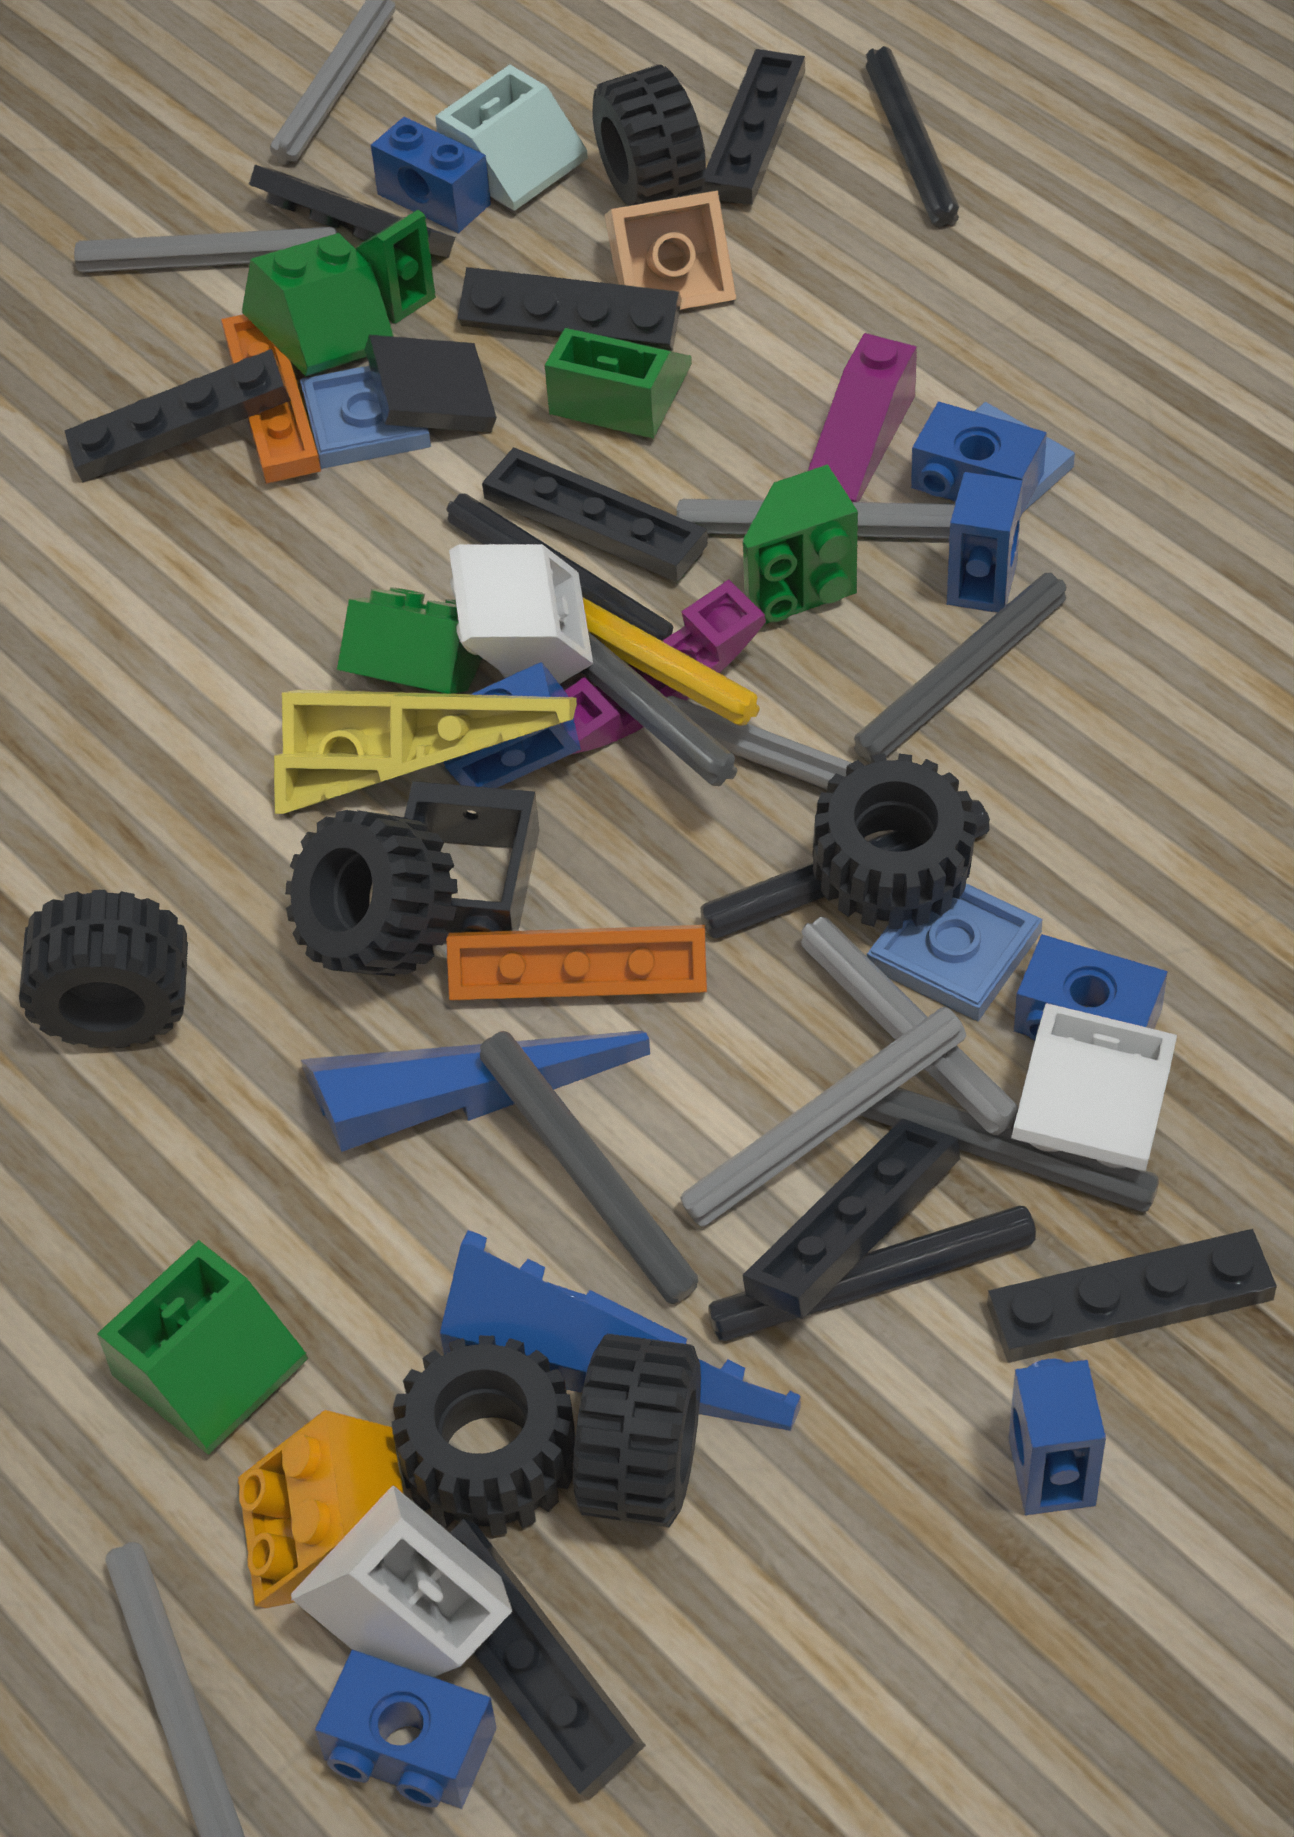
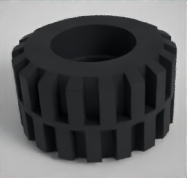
[592,64,706,206]
[812,753,977,929]
[285,810,458,976]
[19,890,188,1049]
[573,1333,701,1527]
[391,1335,576,1536]

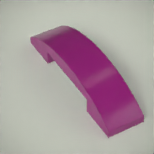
[565,579,766,754]

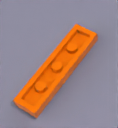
[221,314,321,484]
[446,925,707,1000]

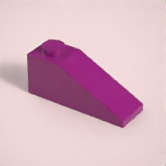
[808,333,917,502]

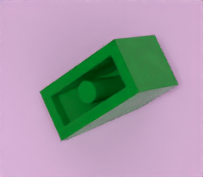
[355,210,436,324]

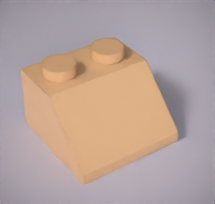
[605,190,737,310]

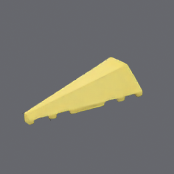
[274,690,577,814]

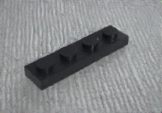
[701,49,805,205]
[249,165,456,258]
[457,267,682,351]
[64,349,291,483]
[482,447,708,582]
[742,1118,960,1319]
[987,1229,1277,1363]
[449,1519,646,1798]

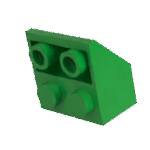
[544,328,692,439]
[743,464,858,625]
[337,587,482,694]
[97,1240,308,1455]

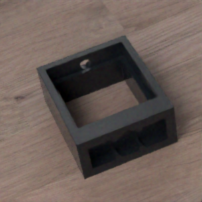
[404,781,540,943]

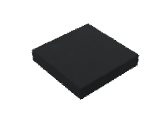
[365,335,497,432]

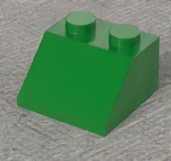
[242,233,394,376]

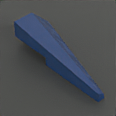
[301,1030,650,1152]
[440,1230,801,1431]

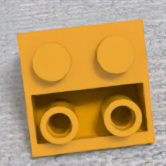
[238,1410,403,1608]

